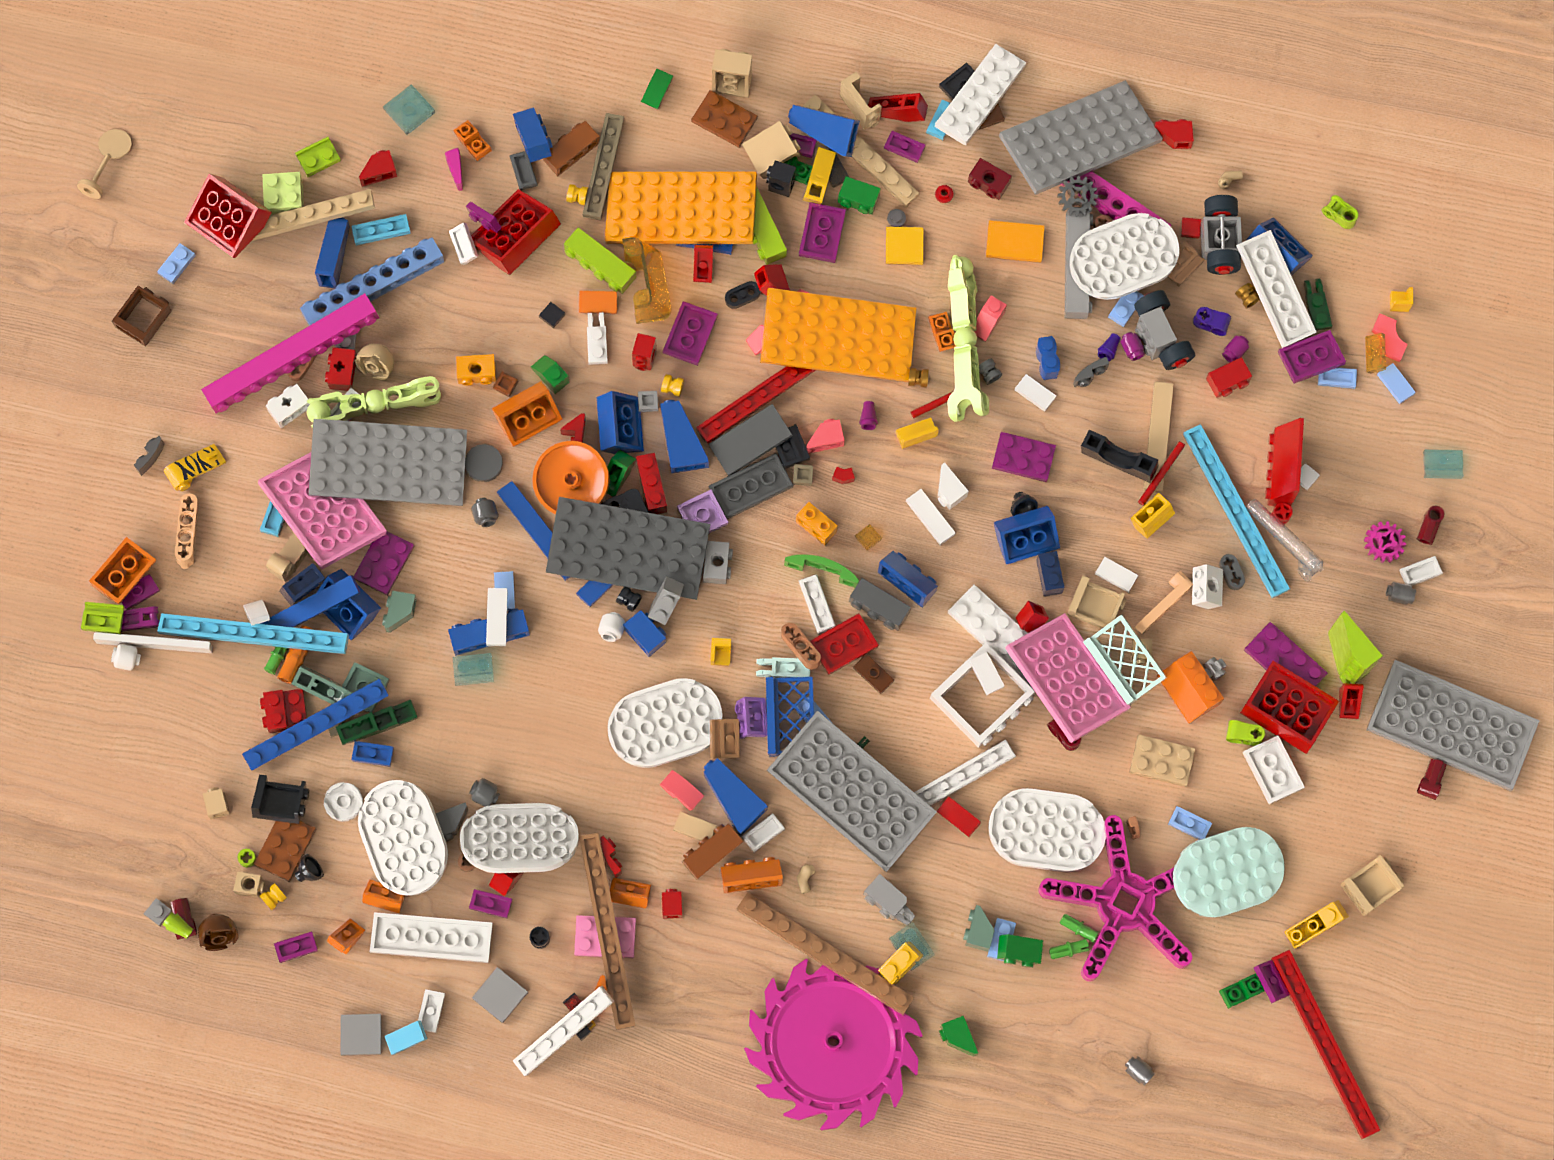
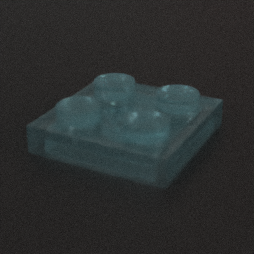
[383,84,435,135]

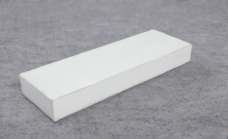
[906,489,956,545]
[799,574,836,634]
[486,588,508,646]

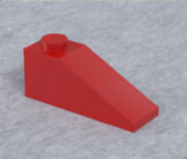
[868,93,928,122]

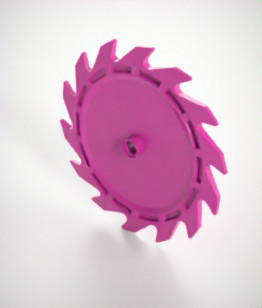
[744,959,923,1131]

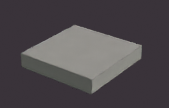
[472,967,528,1023]
[340,1014,381,1056]

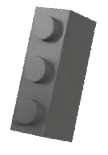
[849,578,911,631]

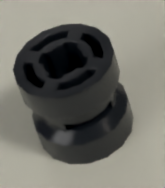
[616,586,642,612]
[529,927,550,949]

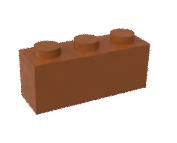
[543,121,600,177]
[682,823,743,880]

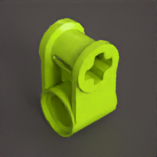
[1321,195,1358,229]
[1226,720,1265,746]

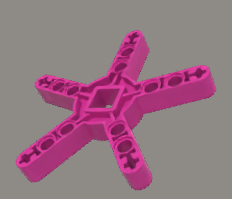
[1038,815,1192,982]

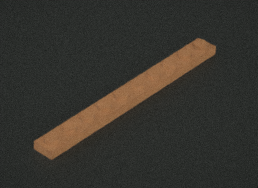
[579,833,636,1030]
[737,892,914,1015]

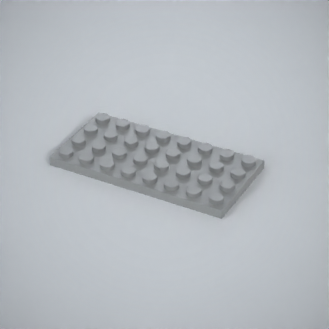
[999,80,1163,195]
[309,419,467,506]
[1366,660,1540,791]
[767,711,937,872]

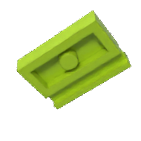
[295,137,341,177]
[81,602,125,634]

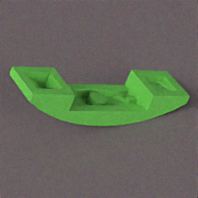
[784,555,859,588]

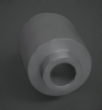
[1386,582,1416,605]
[1125,1056,1155,1086]

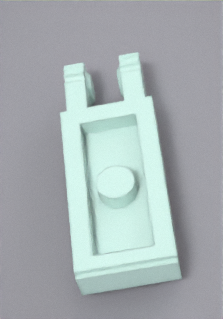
[756,657,811,678]

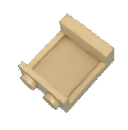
[840,72,882,130]
[742,121,801,179]
[1067,576,1127,632]
[1340,855,1404,916]

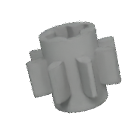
[1203,657,1227,681]

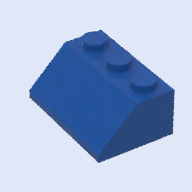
[1246,217,1313,276]
[596,391,644,454]
[994,506,1060,565]
[878,551,938,608]
[317,569,381,640]

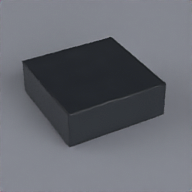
[539,302,565,329]

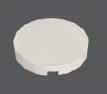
[324,782,363,822]

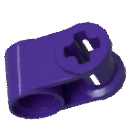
[1193,307,1231,336]

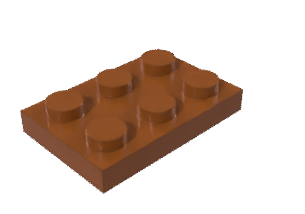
[691,90,758,148]
[254,821,316,882]

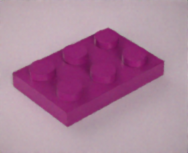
[799,202,846,263]
[663,301,718,366]
[1278,330,1346,384]
[992,432,1056,482]
[353,531,415,596]

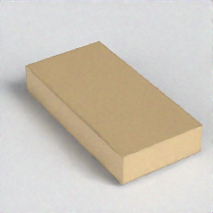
[673,811,717,841]

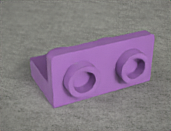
[735,697,767,739]

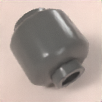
[471,498,499,527]
[469,778,500,807]

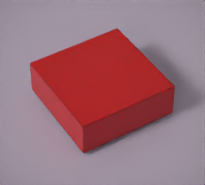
[1181,217,1201,239]

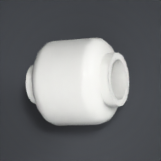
[598,612,625,642]
[111,644,141,671]

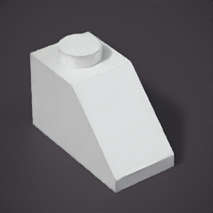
[938,463,969,510]

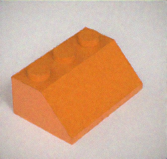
[491,381,563,447]
[89,537,157,604]
[1157,651,1224,724]
[721,857,783,893]

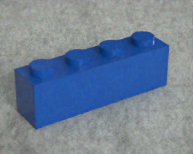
[448,608,530,656]

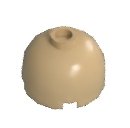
[355,343,394,380]

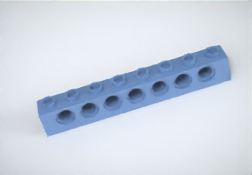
[300,238,444,326]

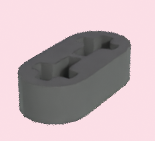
[1219,554,1245,590]

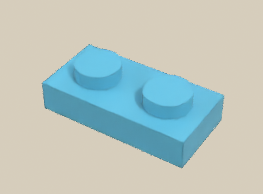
[926,100,950,140]

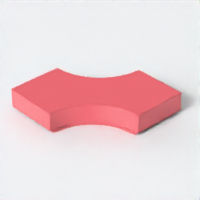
[1372,313,1407,362]

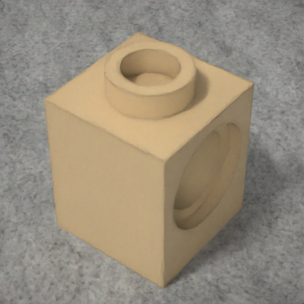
[203,787,230,820]
[233,872,265,898]

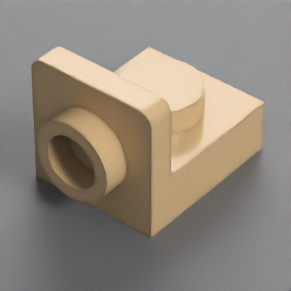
[1131,639,1153,666]

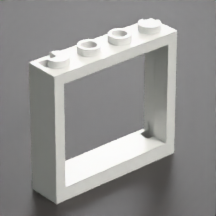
[930,643,1035,748]

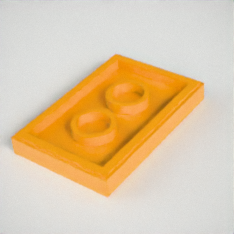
[986,220,1044,262]

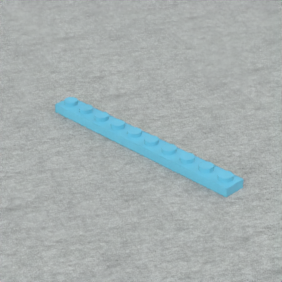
[1183,424,1290,598]
[157,613,349,654]

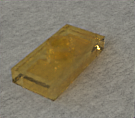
[1365,333,1386,374]

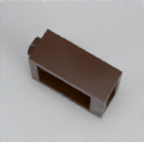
[112,286,172,347]

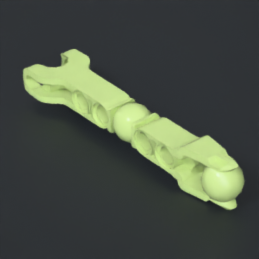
[948,255,989,422]

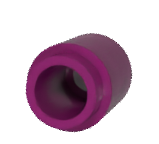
[1120,332,1145,361]
[1222,335,1249,362]

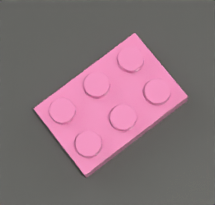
[574,916,636,958]

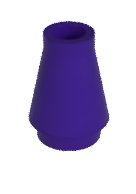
[1097,333,1121,362]

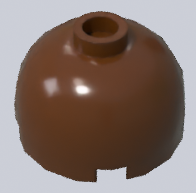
[198,914,239,951]

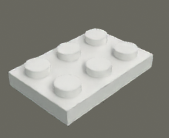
[1243,736,1305,805]

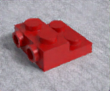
[260,689,307,733]

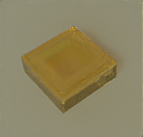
[855,524,882,551]

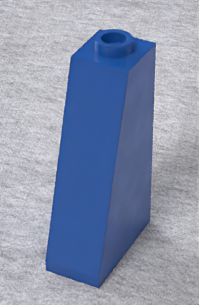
[788,105,860,157]
[315,217,350,289]
[660,400,709,474]
[704,758,768,837]

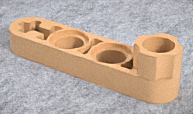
[175,493,198,569]
[1135,571,1193,634]

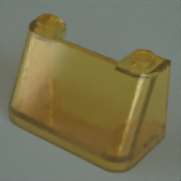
[622,237,671,324]

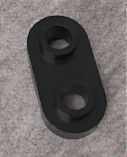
[725,281,760,309]

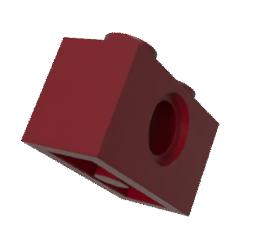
[968,158,1012,200]

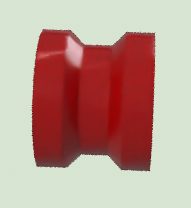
[1272,502,1293,525]

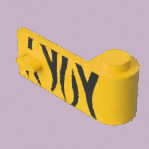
[164,444,226,492]

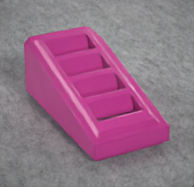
[445,148,463,191]

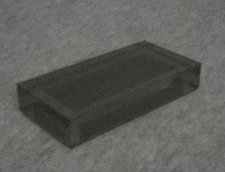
[827,148,849,188]

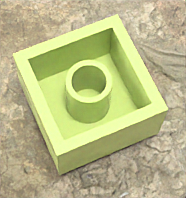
[262,172,304,215]

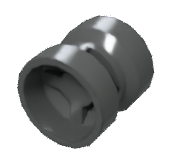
[979,358,1002,385]

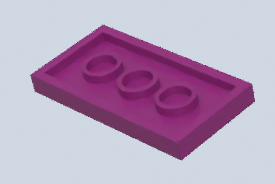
[1244,622,1328,686]

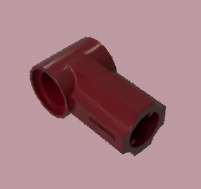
[1416,505,1445,545]
[1417,759,1447,800]
[171,898,197,940]

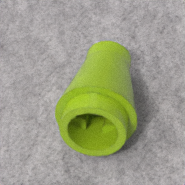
[163,912,194,939]

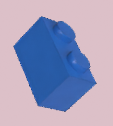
[623,610,666,657]

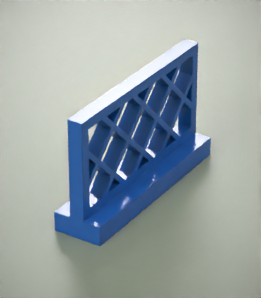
[766,677,814,757]

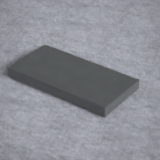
[709,404,793,476]
[709,453,794,519]

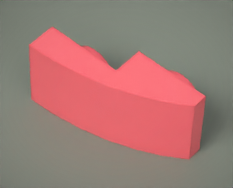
[660,770,704,811]

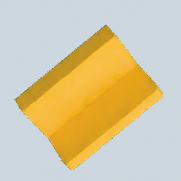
[896,417,939,449]

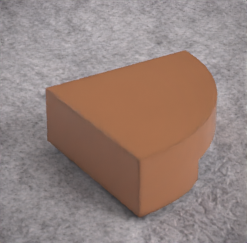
[1126,816,1140,840]

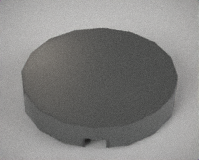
[465,444,503,482]

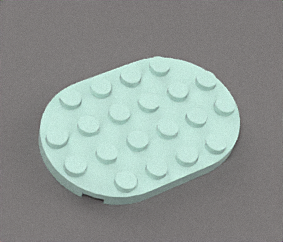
[1173,827,1284,917]

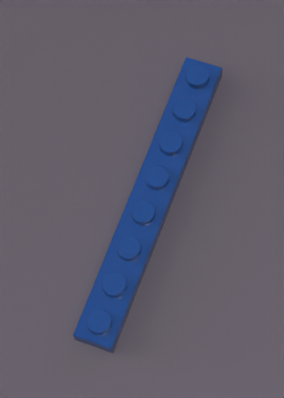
[242,678,389,771]

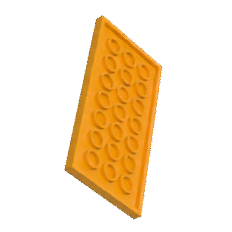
[605,172,757,244]
[760,288,916,382]

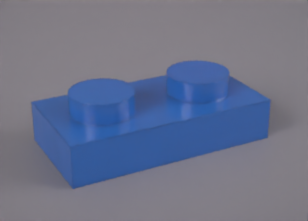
[351,741,394,767]

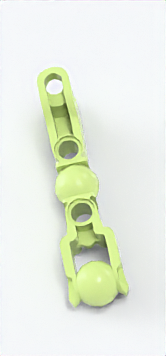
[306,376,441,428]

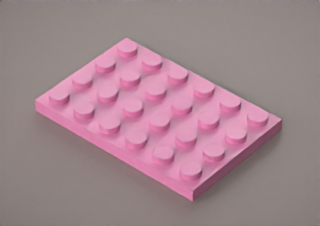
[258,452,387,570]
[1005,613,1131,743]

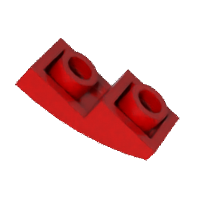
[937,796,981,837]
[600,835,622,878]

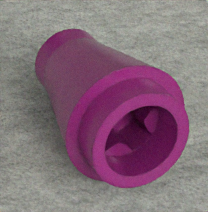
[859,401,878,430]

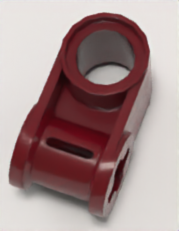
[1047,719,1082,751]

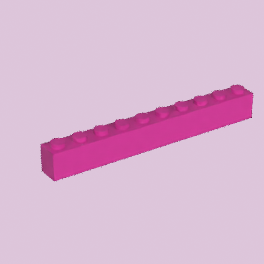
[201,293,379,414]

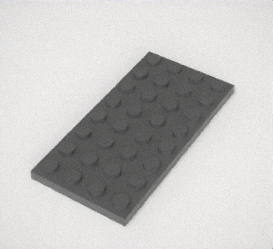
[546,497,711,600]

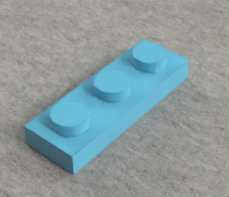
[351,214,411,245]

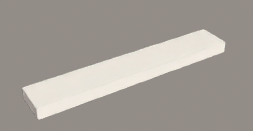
[93,632,213,653]
[914,740,1016,806]
[513,986,614,1076]

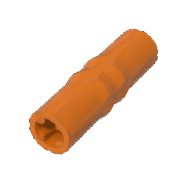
[277,625,313,684]

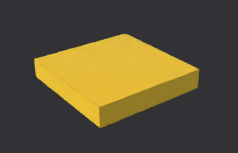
[886,227,923,265]

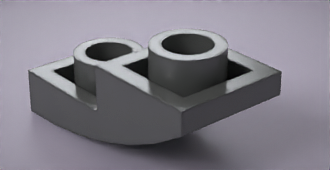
[1073,357,1109,387]
[134,436,164,476]

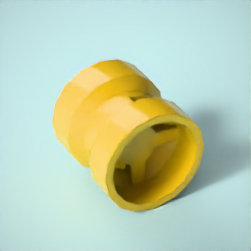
[566,184,588,205]
[661,374,684,397]
[259,883,287,911]

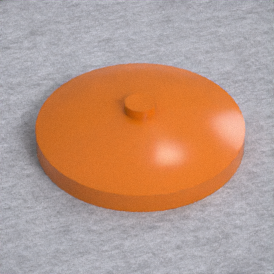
[533,441,609,514]

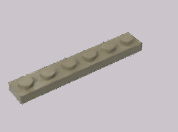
[583,113,624,220]

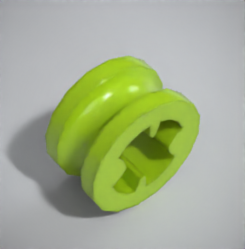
[237,848,256,868]

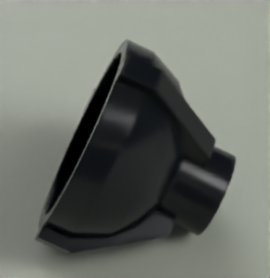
[1010,492,1038,516]
[295,854,324,882]

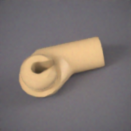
[1218,171,1243,189]
[797,865,815,894]

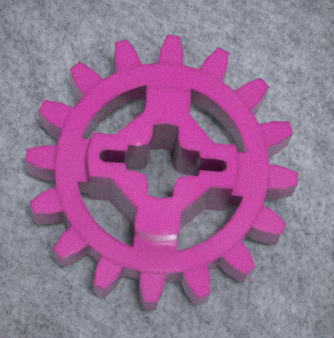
[1364,521,1406,563]

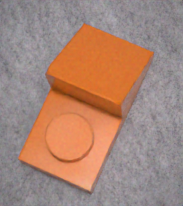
[327,919,365,954]

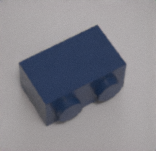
[1036,551,1065,597]

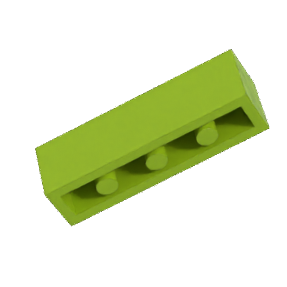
[753,188,787,265]
[564,227,636,294]

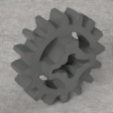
[1057,175,1098,217]

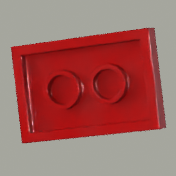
[810,613,879,675]

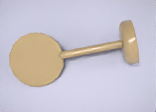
[77,129,132,199]

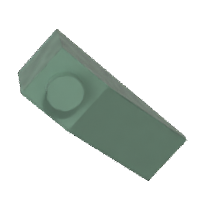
[291,665,353,704]

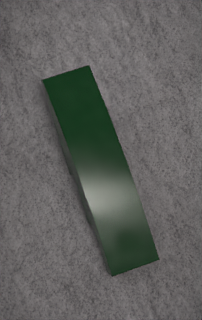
[336,700,418,745]

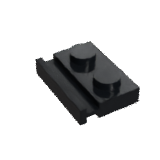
[775,424,810,469]

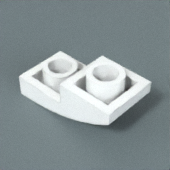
[243,600,270,626]

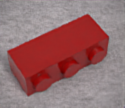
[636,452,667,514]

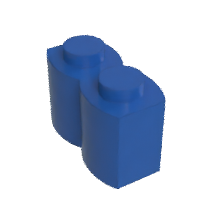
[1036,336,1060,380]

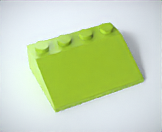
[1328,611,1383,684]

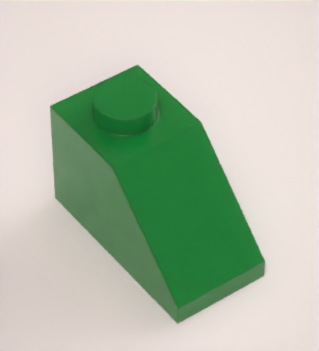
[531,355,569,394]
[607,450,636,497]
[939,1016,978,1057]

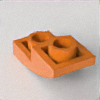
[453,120,492,161]
[928,312,956,352]

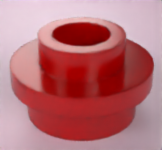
[935,185,954,203]

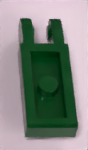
[1304,278,1332,331]

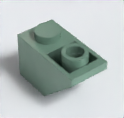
[382,591,417,633]
[963,905,994,952]

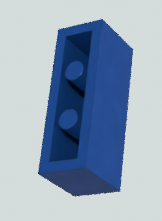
[513,107,553,163]

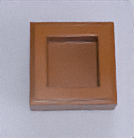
[493,371,519,397]

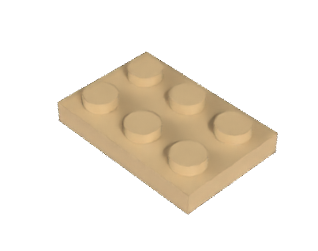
[1129,734,1195,787]

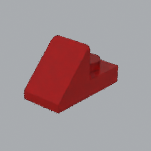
[693,245,713,283]
[560,413,586,443]

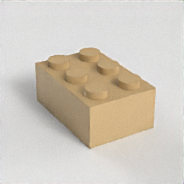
[712,49,752,98]

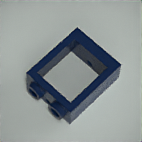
[279,563,325,606]

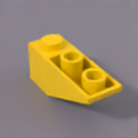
[803,147,836,204]
[1285,900,1349,949]

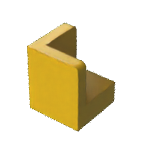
[1390,287,1413,312]
[711,638,731,666]

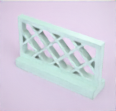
[1083,615,1167,705]

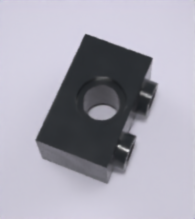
[766,160,796,197]

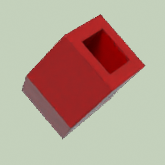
[832,467,855,485]

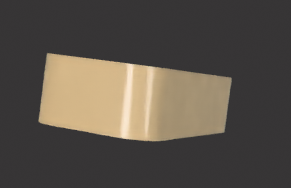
[266,533,308,582]

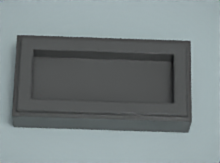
[509,151,538,190]

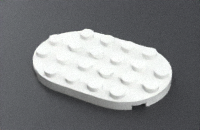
[1069,213,1179,300]
[608,678,722,768]
[358,780,448,896]
[988,788,1106,872]
[460,803,579,873]

